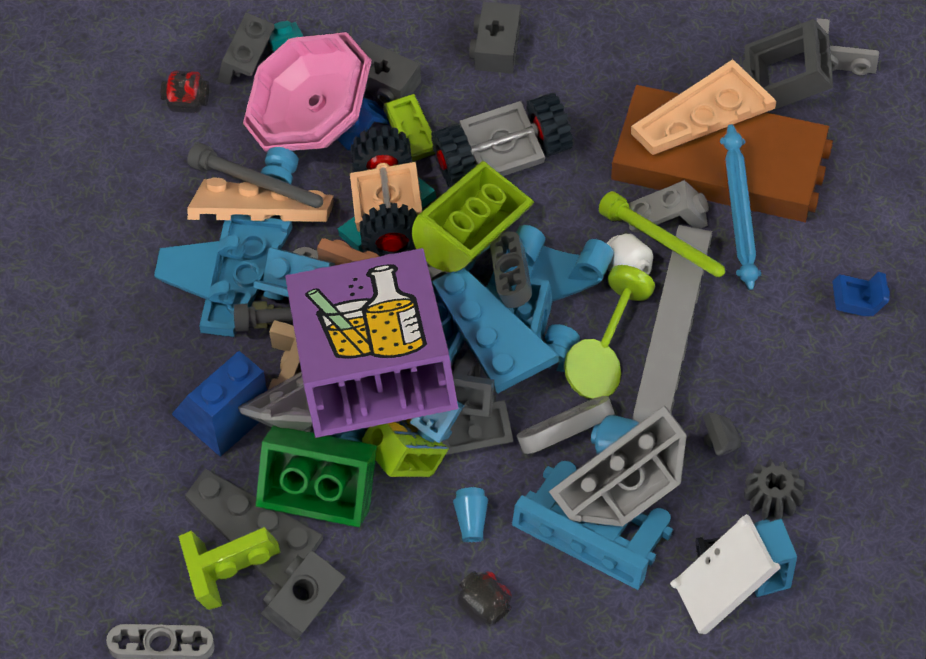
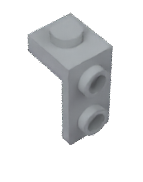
[817,18,879,75]
[628,180,709,232]

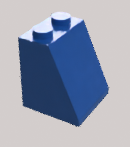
[172,351,267,457]

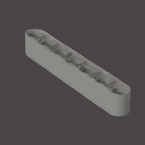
[633,225,712,423]

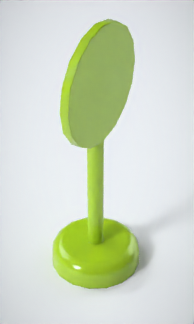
[564,265,655,400]

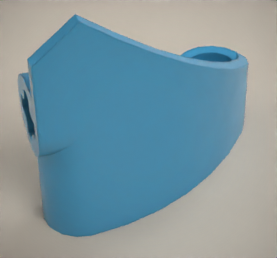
[486,225,614,303]

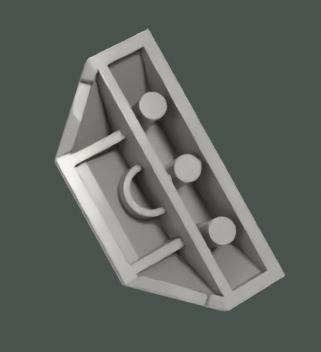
[238,372,313,432]
[549,405,687,527]

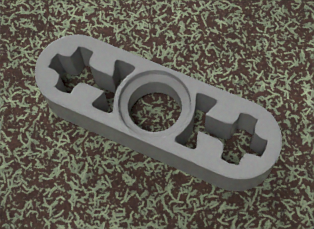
[517,396,615,454]
[106,624,215,659]

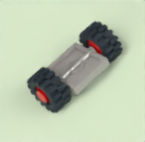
[431,92,573,188]

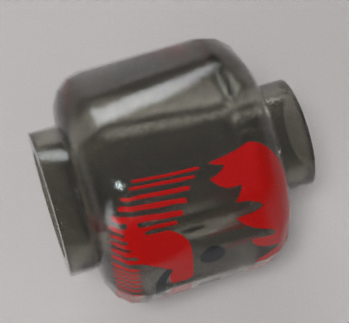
[160,70,209,113]
[457,571,512,626]

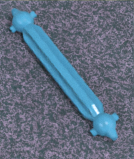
[720,124,761,290]

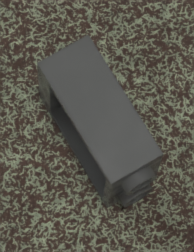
[743,19,833,112]

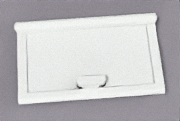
[670,514,780,634]

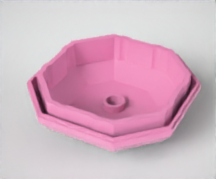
[243,32,372,153]

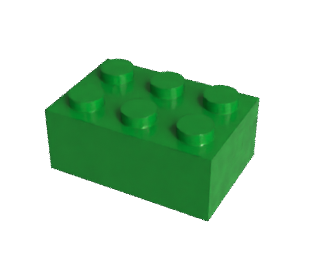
[255,425,377,528]

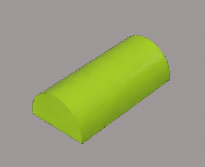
[412,161,534,272]

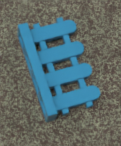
[512,461,673,590]

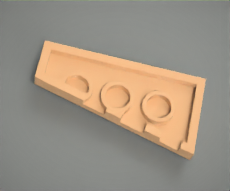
[631,59,776,155]
[187,178,334,222]

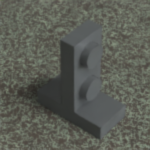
[452,348,494,418]

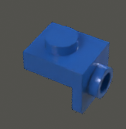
[832,272,890,316]

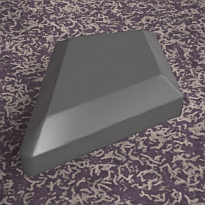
[703,412,741,456]

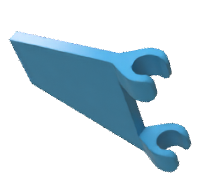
[154,235,245,304]

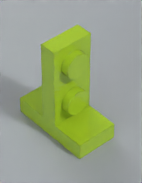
[178,527,281,610]

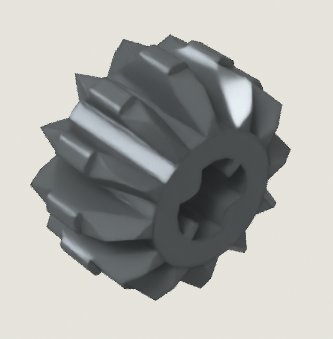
[744,458,805,520]

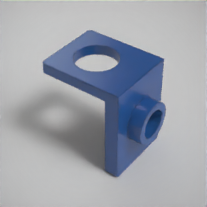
[337,98,390,150]

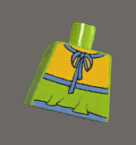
[362,418,449,477]

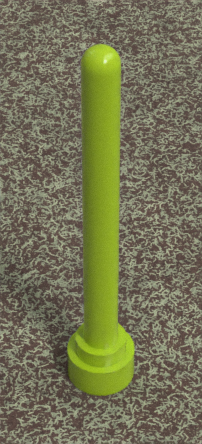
[599,191,725,277]

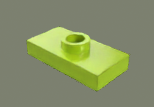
[383,94,435,162]

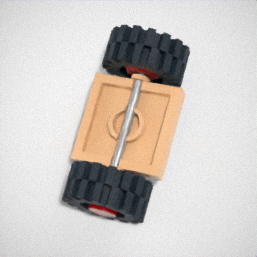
[350,126,423,257]

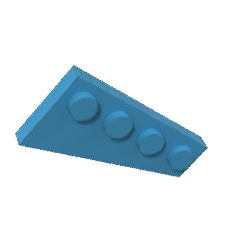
[199,214,293,337]
[432,268,559,394]

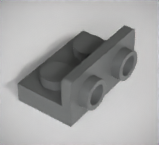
[217,13,275,85]
[442,396,513,455]

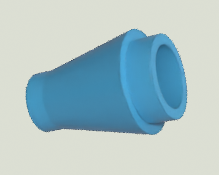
[453,487,488,542]

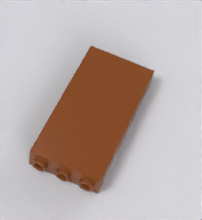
[611,85,833,222]

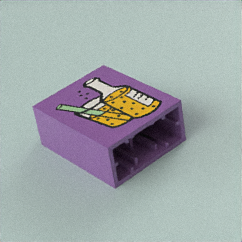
[285,248,458,438]

